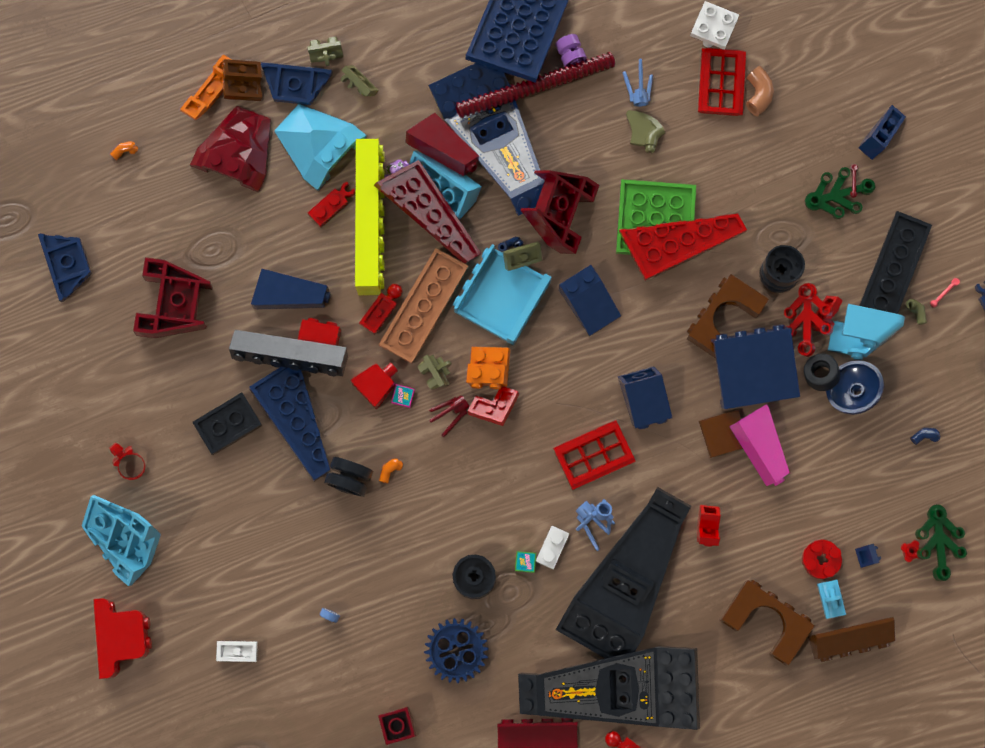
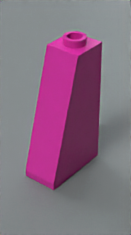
[730,404,790,486]

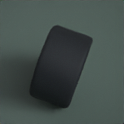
[804,354,840,391]

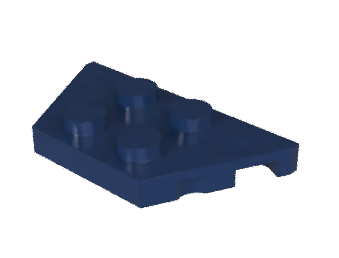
[261,62,332,105]
[38,233,92,302]

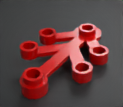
[784,283,833,357]

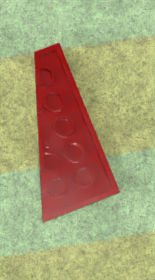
[619,214,747,281]

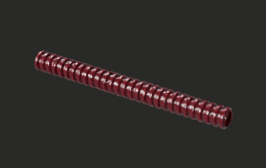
[456,52,615,119]

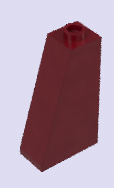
[405,112,479,176]

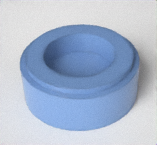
[320,608,340,623]

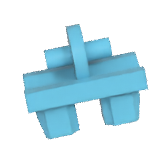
[817,580,846,619]

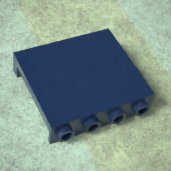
[711,324,800,409]

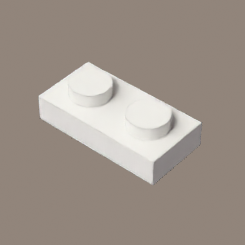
[536,526,569,570]
[216,641,258,662]

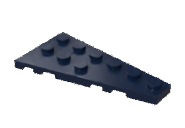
[249,367,330,482]

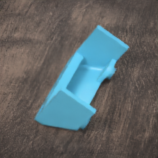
[827,304,905,360]

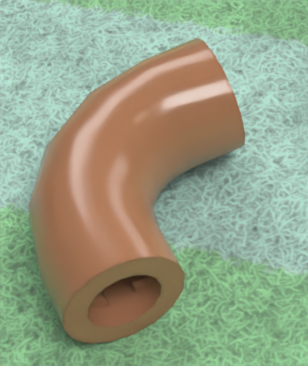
[746,66,774,117]

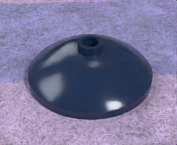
[826,361,884,415]

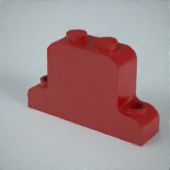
[93,598,152,679]

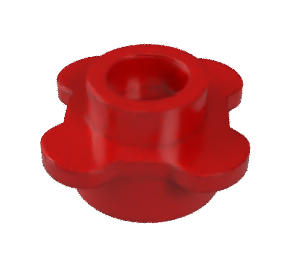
[901,540,923,562]

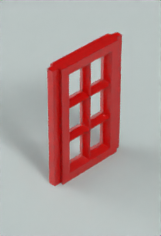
[698,48,746,116]
[553,420,636,490]

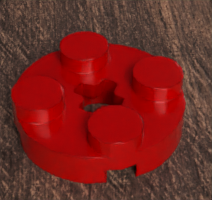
[802,539,842,579]

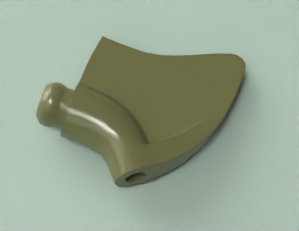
[626,110,665,154]

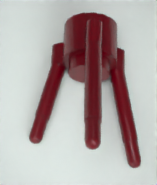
[429,395,469,437]

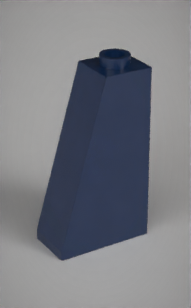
[251,269,331,310]

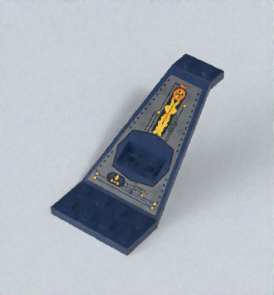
[428,63,544,216]

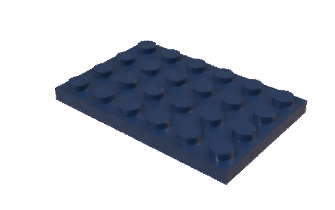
[465,0,569,83]

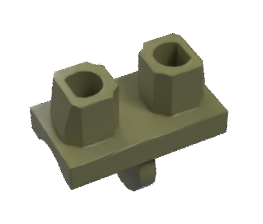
[307,36,343,66]
[417,355,451,390]

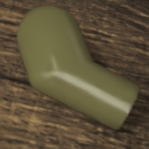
[906,299,927,325]

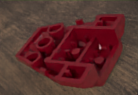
[190,106,271,192]

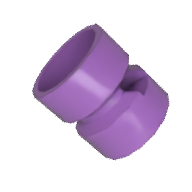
[555,34,587,67]

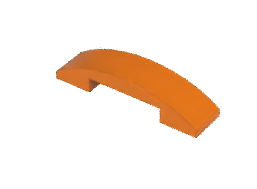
[180,54,232,120]

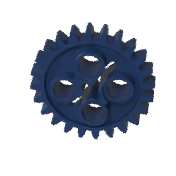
[424,618,488,683]

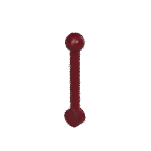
[850,164,858,198]

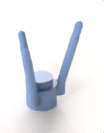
[623,58,653,107]
[576,499,613,535]
[576,501,615,551]

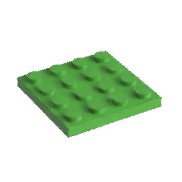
[616,179,696,259]

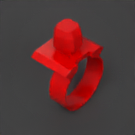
[110,442,145,480]

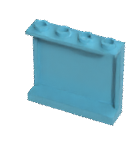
[453,244,552,346]

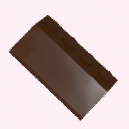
[808,617,895,662]

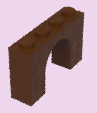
[687,274,769,359]
[720,580,815,666]

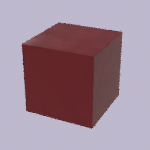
[378,707,417,745]

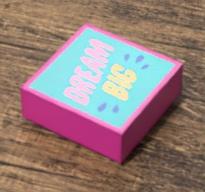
[391,384,415,408]

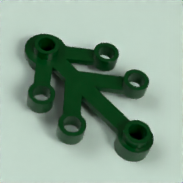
[805,167,875,219]
[915,504,967,581]

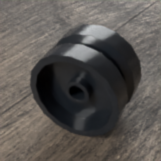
[324,457,374,497]
[452,554,496,600]

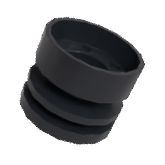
[759,245,805,293]

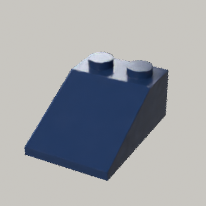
[558,265,621,337]

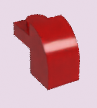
[697,505,721,547]

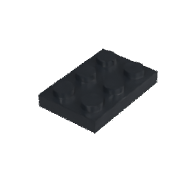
[192,392,262,455]

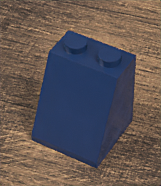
[618,366,672,429]

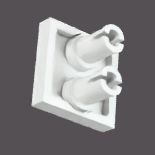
[690,1,739,50]

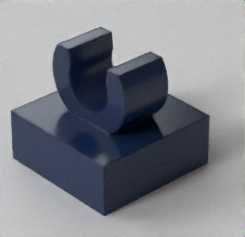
[855,544,881,568]

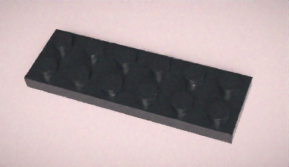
[859,211,932,314]

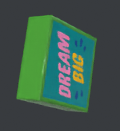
[515,551,536,573]

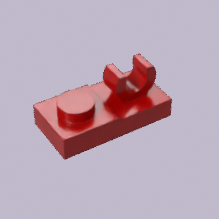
[812,295,843,332]

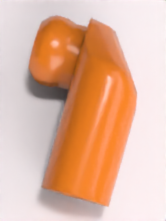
[110,141,138,160]
[379,458,403,484]

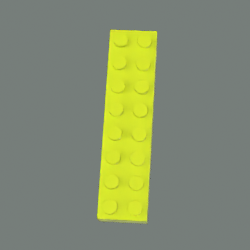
[355,139,385,295]

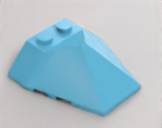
[274,104,367,191]
[82,495,161,586]

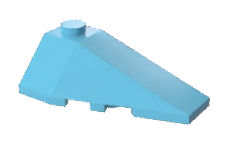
[409,150,482,220]

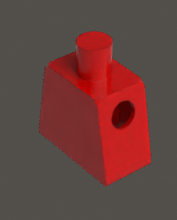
[350,362,398,410]

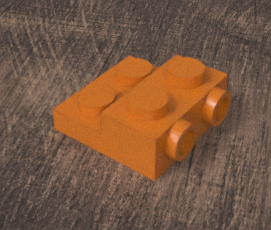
[466,347,510,390]

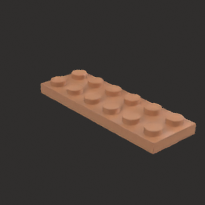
[379,248,469,364]

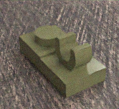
[341,65,379,96]
[503,241,542,271]

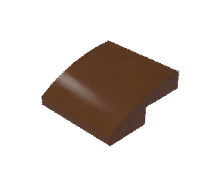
[223,59,262,101]
[699,410,743,458]

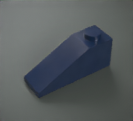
[858,105,906,160]

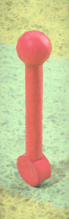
[930,278,960,307]

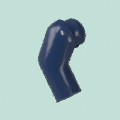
[498,236,524,252]
[910,428,941,445]

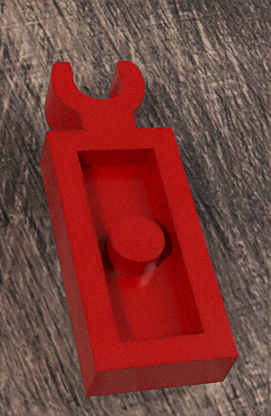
[308,182,356,228]

